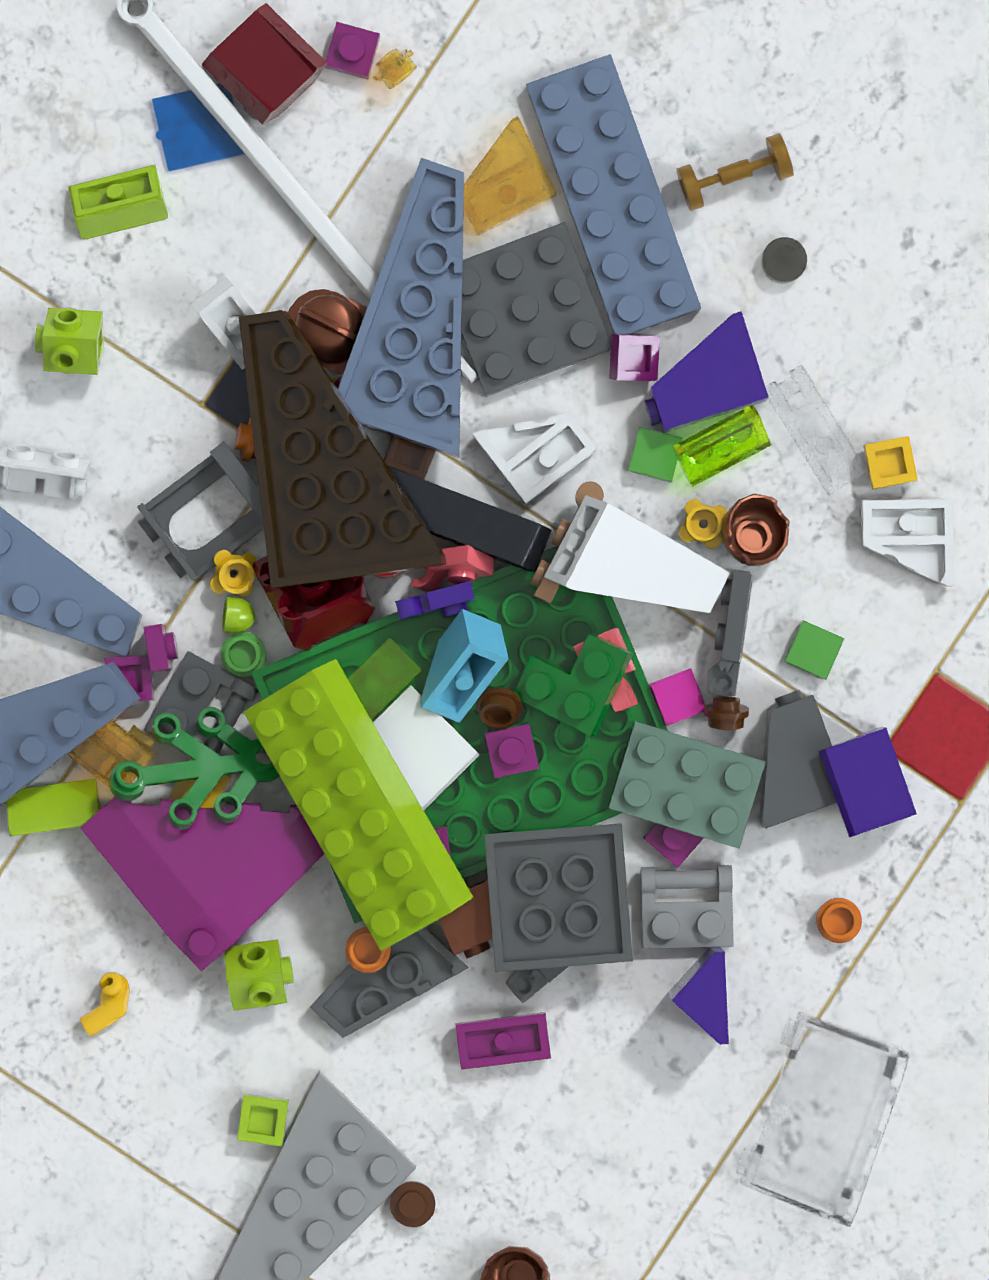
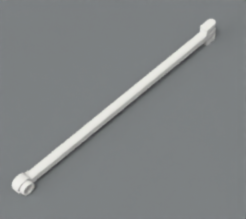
[117,0,479,392]

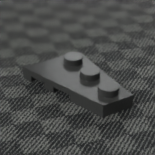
[310,927,469,1038]

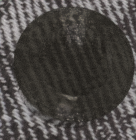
[761,237,807,284]

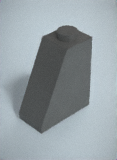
[759,689,837,829]

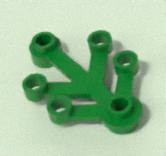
[109,707,280,830]

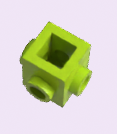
[35,307,104,375]
[225,939,294,1011]

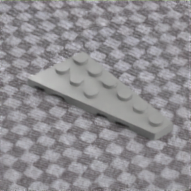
[217,1071,416,1280]

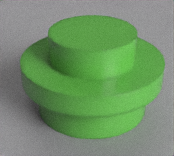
[221,632,266,677]

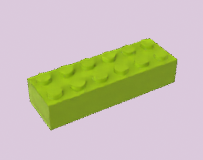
[243,659,473,951]

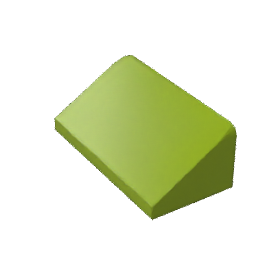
[68,165,168,239]
[7,778,101,837]

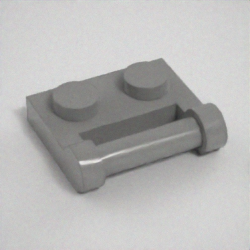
[641,865,734,949]

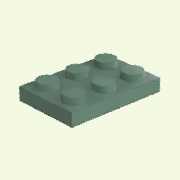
[608,721,766,849]

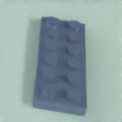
[526,54,701,334]

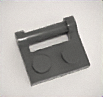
[144,651,258,755]

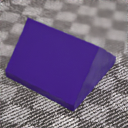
[819,727,917,837]
[667,947,729,1045]

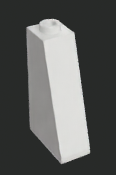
[544,495,730,613]

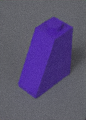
[644,311,769,433]

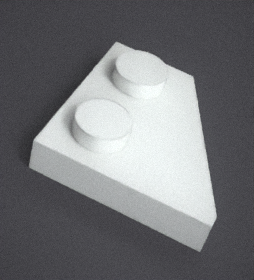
[473,413,598,504]
[861,499,955,587]

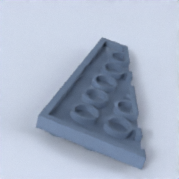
[338,158,464,458]
[0,507,143,656]
[0,662,141,806]

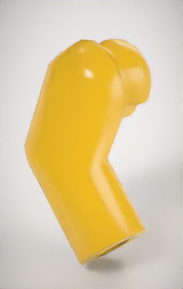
[79,972,130,1037]

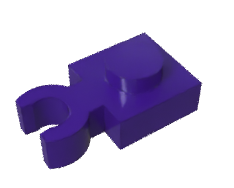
[395,581,476,621]

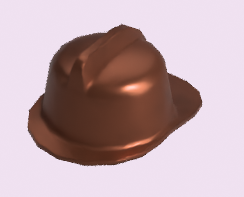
[288,289,367,375]

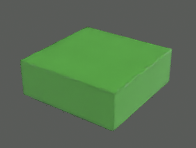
[628,427,683,483]
[784,620,845,680]

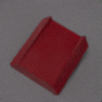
[201,3,328,125]
[252,556,375,651]

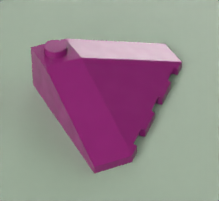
[80,796,324,972]

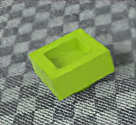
[237,1093,289,1147]

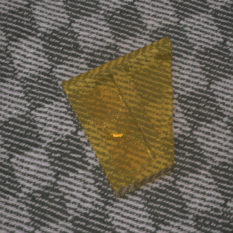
[464,116,557,236]

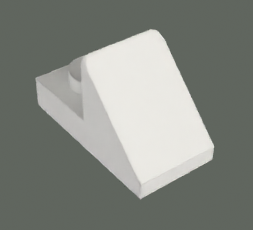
[191,277,255,370]

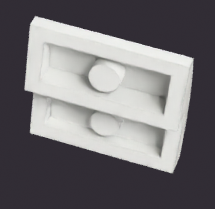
[373,686,480,810]

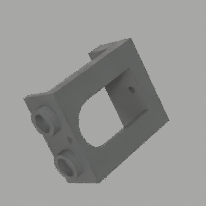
[137,441,264,581]

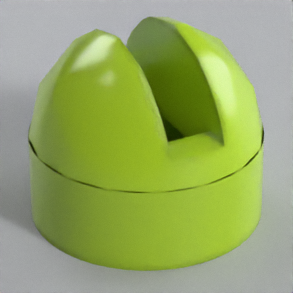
[222,596,255,633]

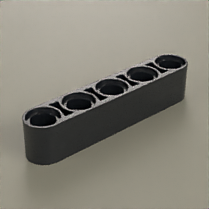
[388,466,552,573]

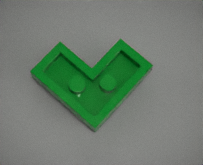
[514,634,633,736]

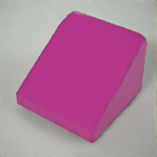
[649,668,705,726]

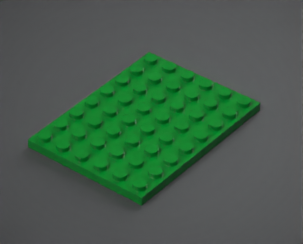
[251,546,668,924]

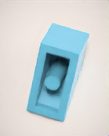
[420,609,508,723]

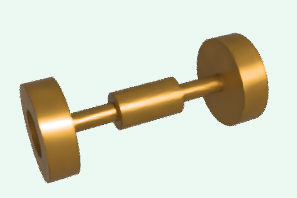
[676,133,794,211]

